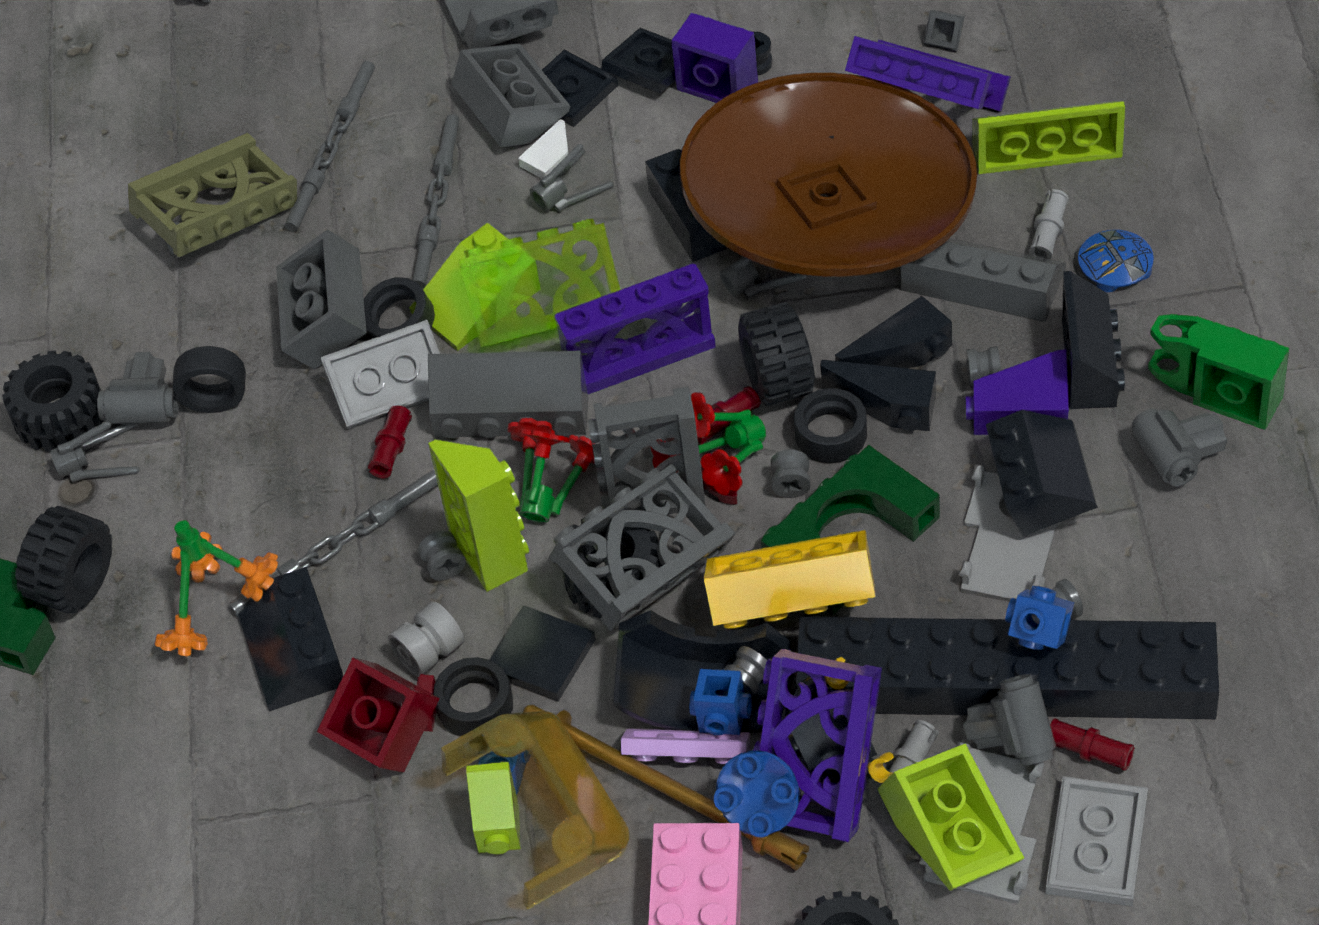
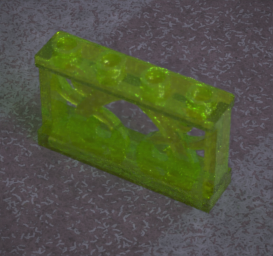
[458,218,621,348]

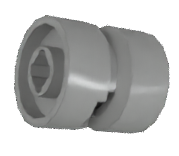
[388,602,465,677]

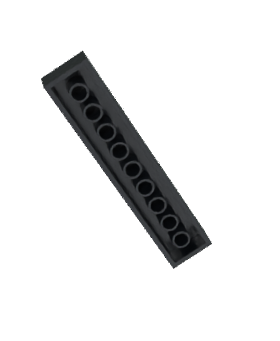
[796,617,1219,720]

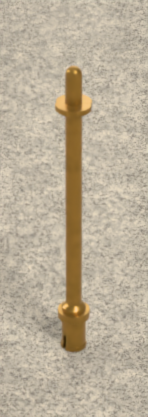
[523,705,809,870]

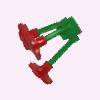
[651,392,766,495]
[507,418,595,523]

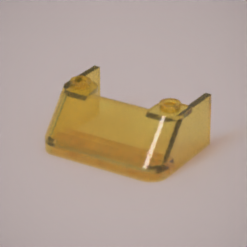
[441,711,629,910]

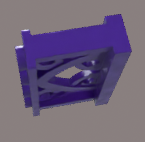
[555,264,716,395]
[754,649,882,842]

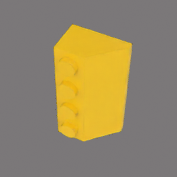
[704,530,875,629]

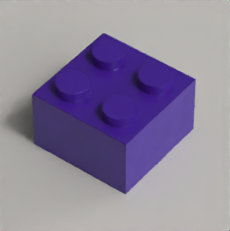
[671,13,758,103]

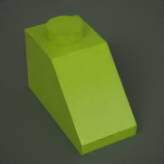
[466,762,521,854]

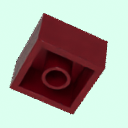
[317,657,440,772]

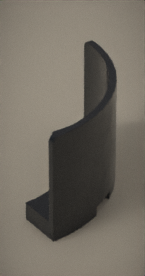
[613,610,791,734]

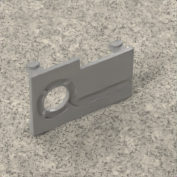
[958,465,1057,601]
[919,742,1044,904]

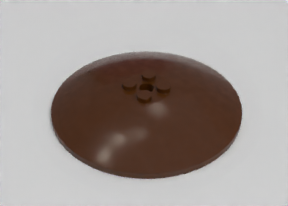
[680,73,977,277]

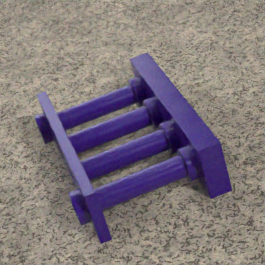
[845,36,1011,111]

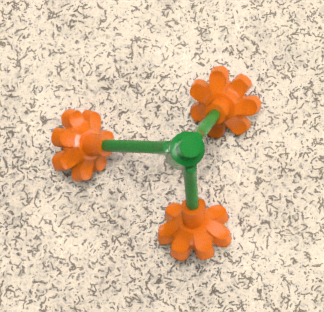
[155,520,278,656]

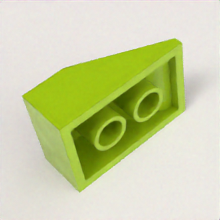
[409,223,541,351]
[877,743,1025,891]

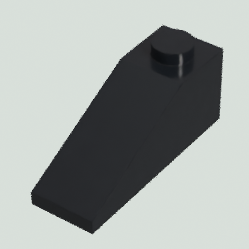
[835,296,952,369]
[820,360,936,431]

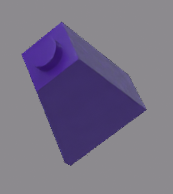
[966,350,1069,435]

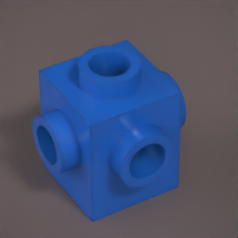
[1005,586,1075,649]
[689,669,752,735]

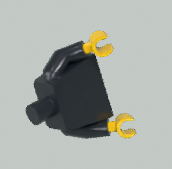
[785,657,894,783]

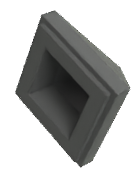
[924,9,965,51]

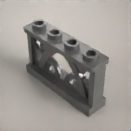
[588,386,706,515]
[549,464,736,632]

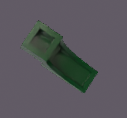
[0,558,56,675]

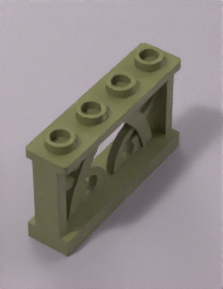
[128,133,297,257]

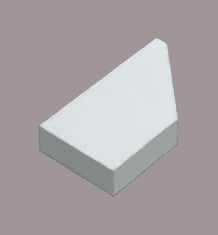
[518,119,568,179]

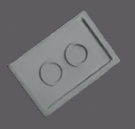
[321,320,440,429]
[1046,776,1148,907]

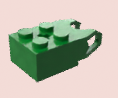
[1148,314,1290,430]

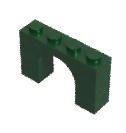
[760,445,940,615]

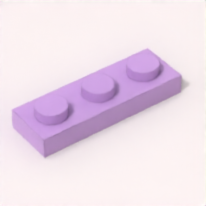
[621,729,750,764]

